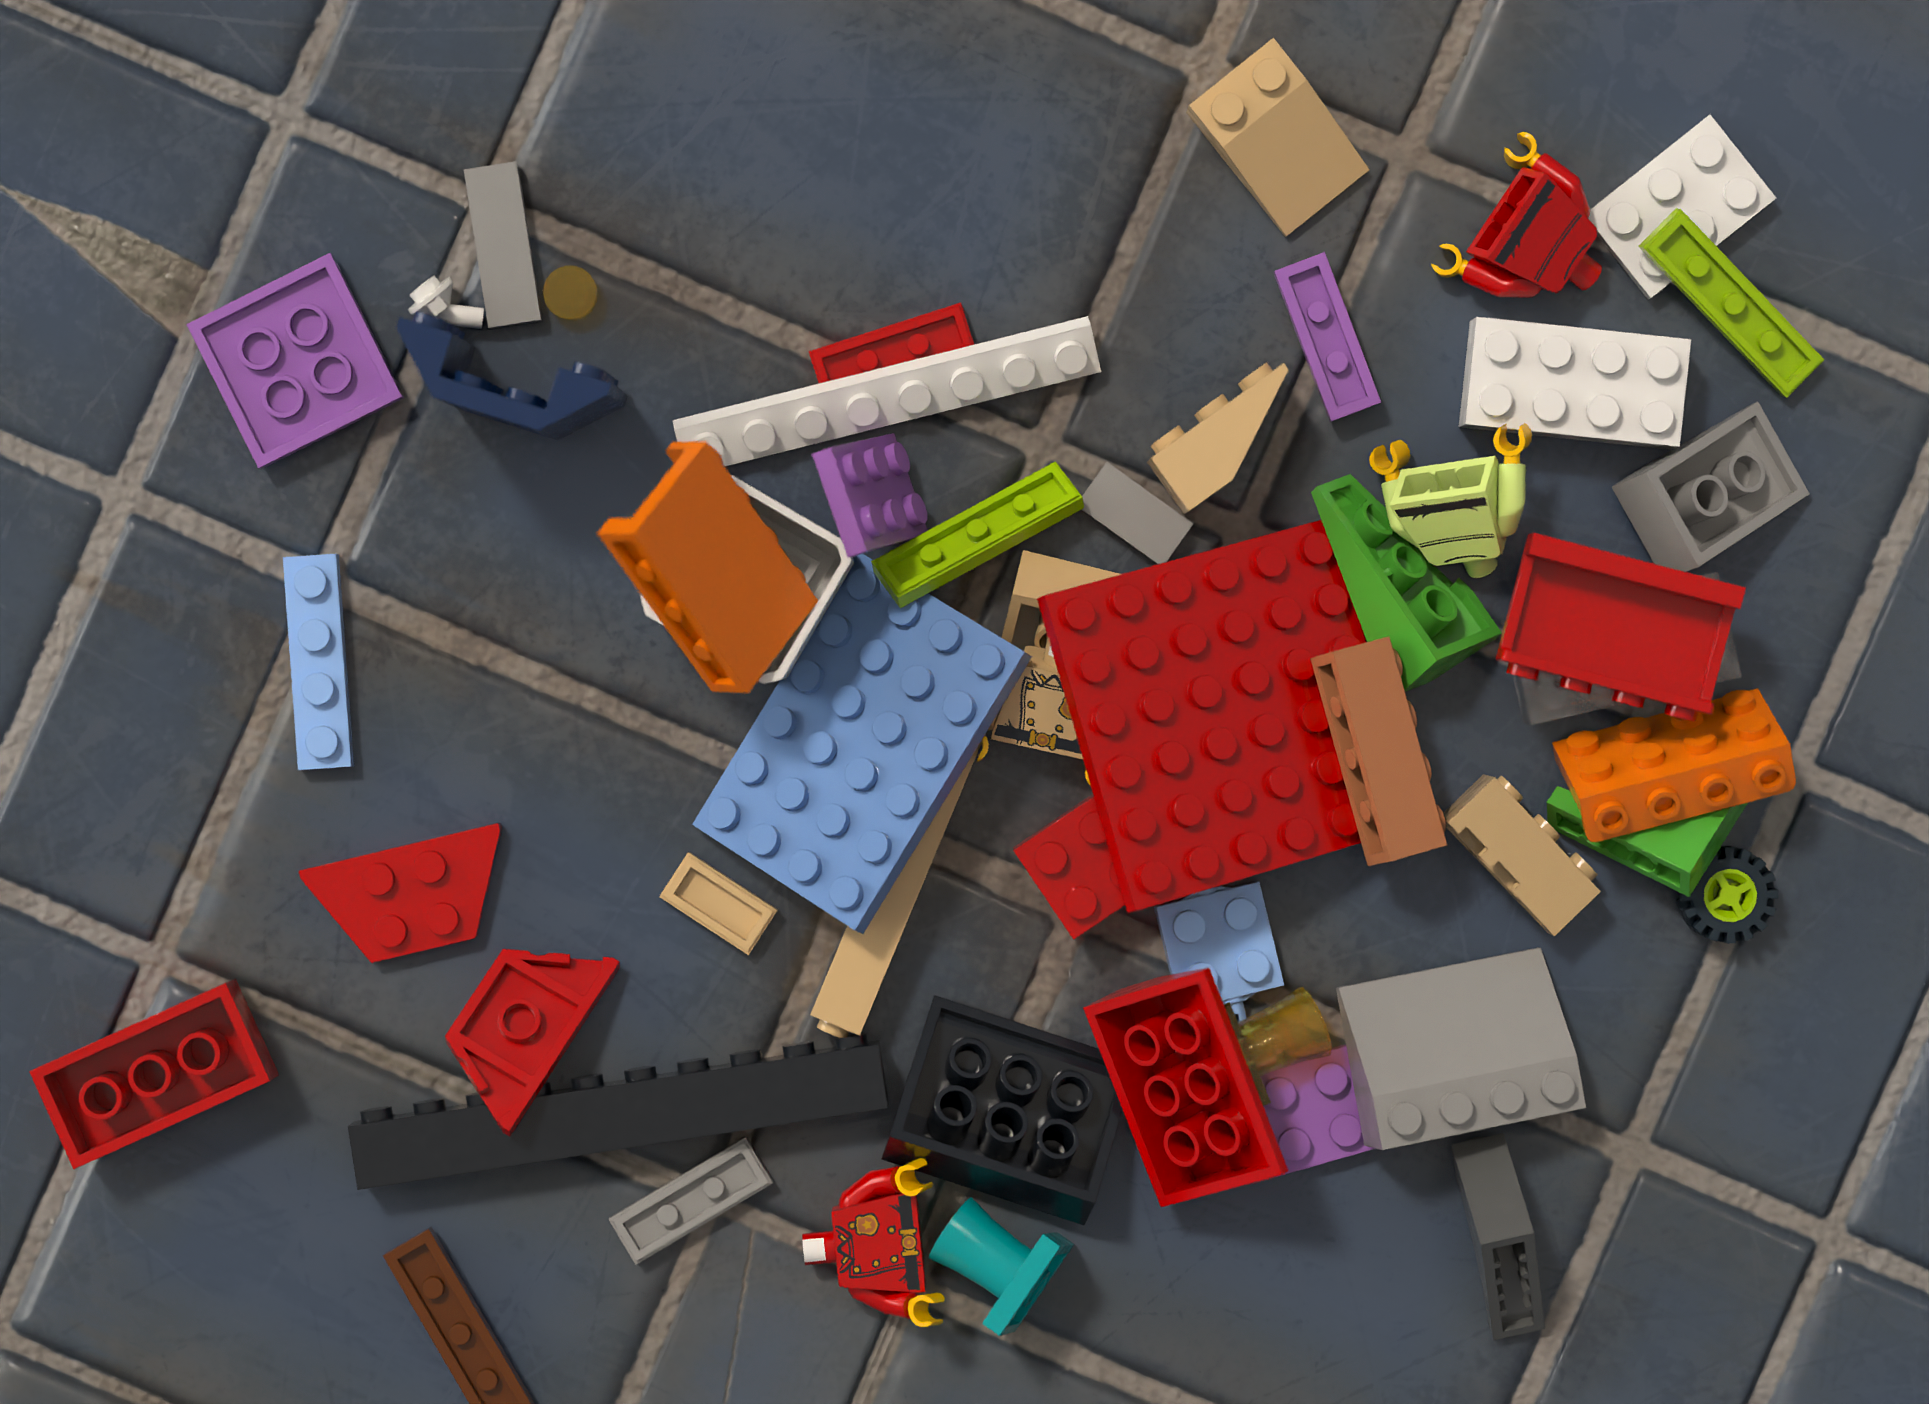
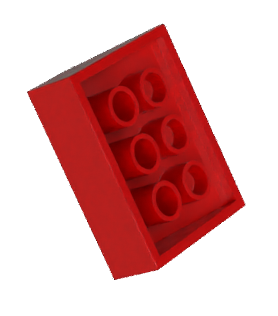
[1083,967,1288,1207]

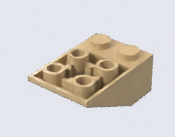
[1147,362,1289,514]

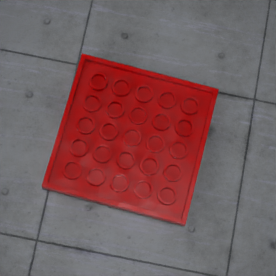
[1037,520,1366,913]

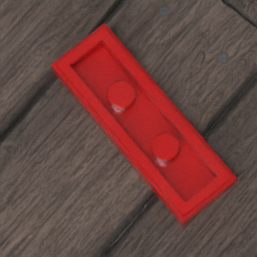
[808,302,974,383]

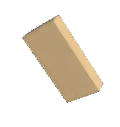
[659,852,778,955]

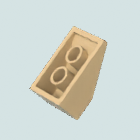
[1186,38,1370,237]

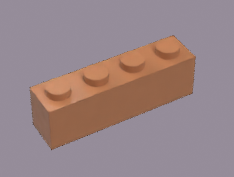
[1310,637,1447,866]

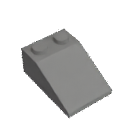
[1612,402,1810,572]

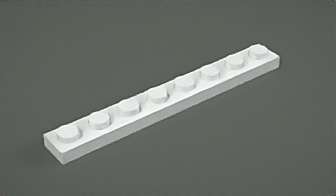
[673,316,1101,466]

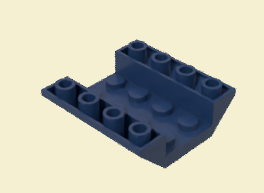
[396,311,628,440]

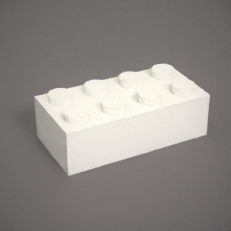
[1459,317,1691,449]

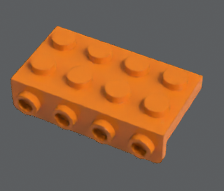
[1552,688,1796,842]

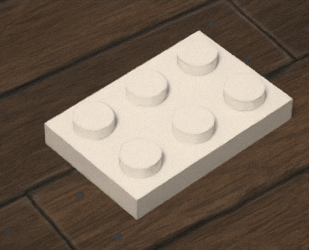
[1589,115,1776,299]

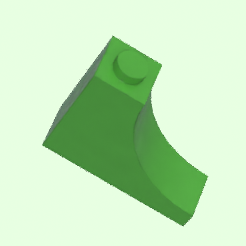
[1547,786,1748,897]

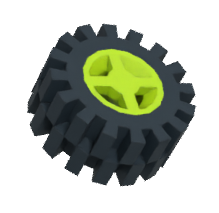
[1676,846,1778,944]

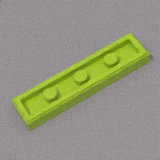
[1638,208,1824,398]
[871,461,1084,608]

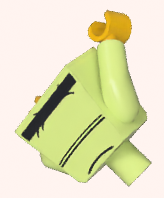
[1369,423,1532,578]

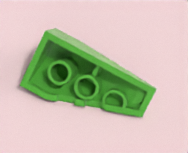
[1311,474,1502,692]

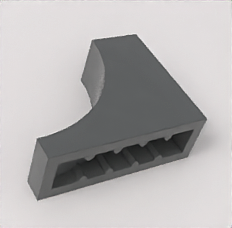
[1451,1133,1545,1340]

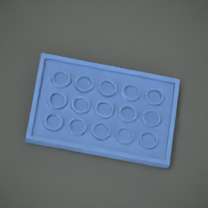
[692,554,1032,934]

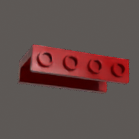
[1495,533,1746,722]

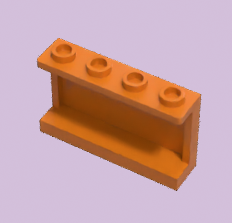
[597,441,818,693]

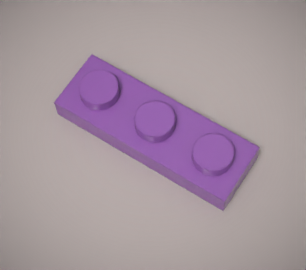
[1273,252,1381,422]

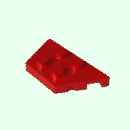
[299,822,502,963]
[445,949,620,1137]

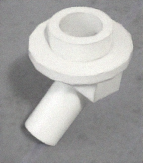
[408,275,484,329]

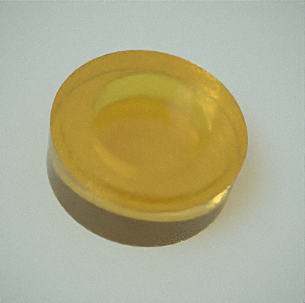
[543,266,598,320]

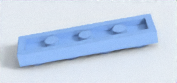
[283,554,354,770]

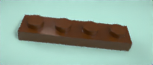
[383,1227,535,1404]

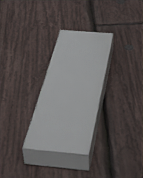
[464,161,543,329]
[608,1136,774,1265]

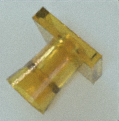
[1223,987,1332,1106]

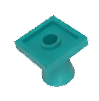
[928,1197,1075,1336]

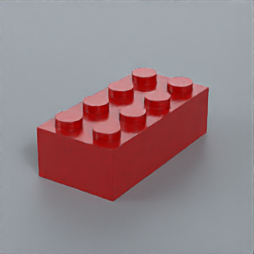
[1013,794,1125,940]
[29,978,279,1170]

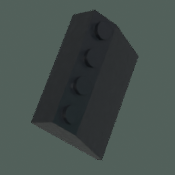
[881,995,1123,1225]

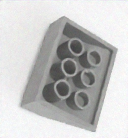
[1336,947,1586,1150]

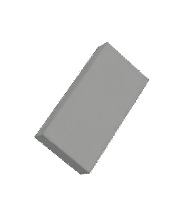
[1082,462,1193,564]

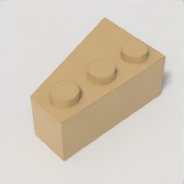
[1443,774,1601,936]

